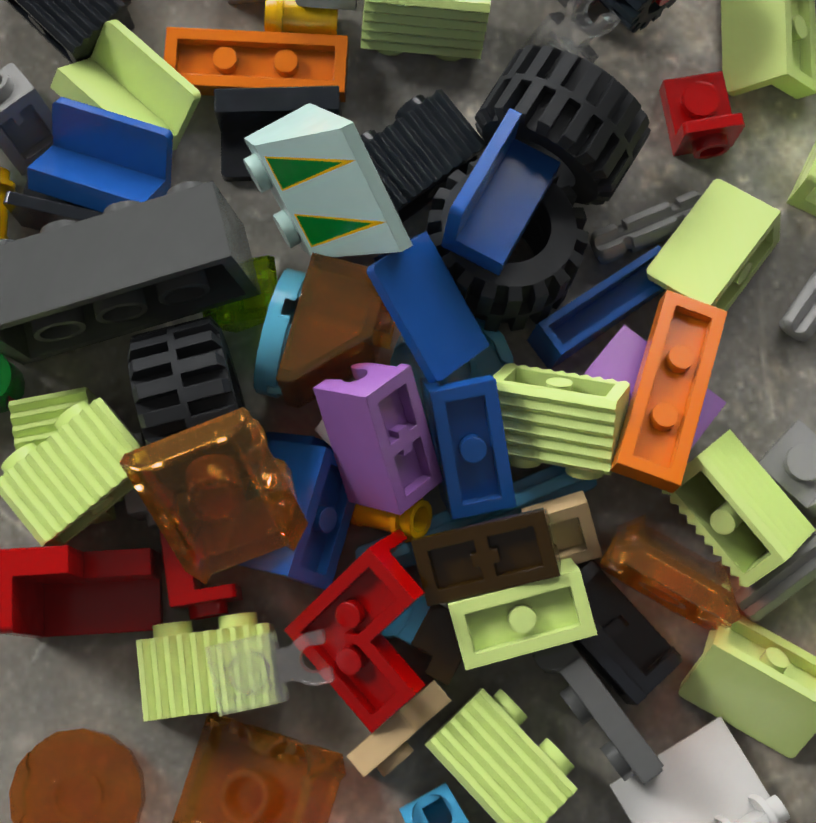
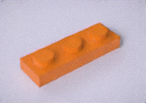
[164,27,349,102]
[610,290,728,493]

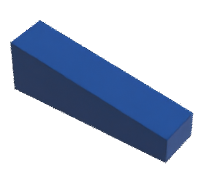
[527,245,666,369]

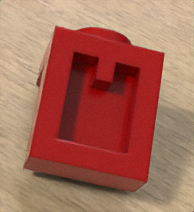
[659,71,745,159]
[159,524,243,620]

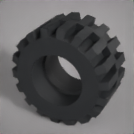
[475,45,651,205]
[425,159,589,332]
[128,316,255,495]

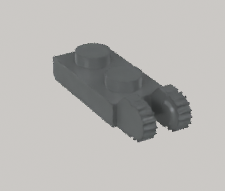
[530,642,664,785]

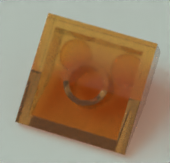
[276,252,397,408]

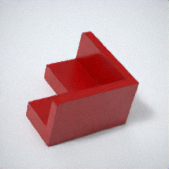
[284,528,426,733]
[0,545,163,638]

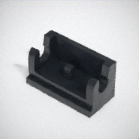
[572,559,683,705]

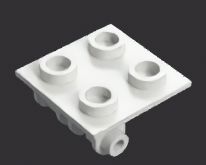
[609,717,790,823]

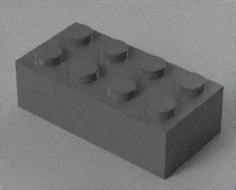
[0,181,261,365]

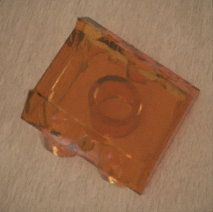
[120,407,308,585]
[598,514,741,631]
[172,712,346,823]

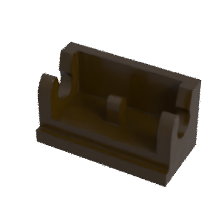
[411,508,561,606]

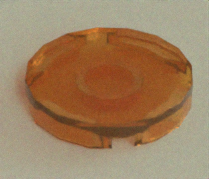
[9,728,146,823]

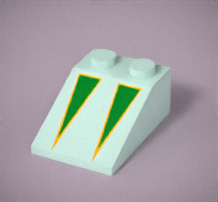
[243,103,413,259]

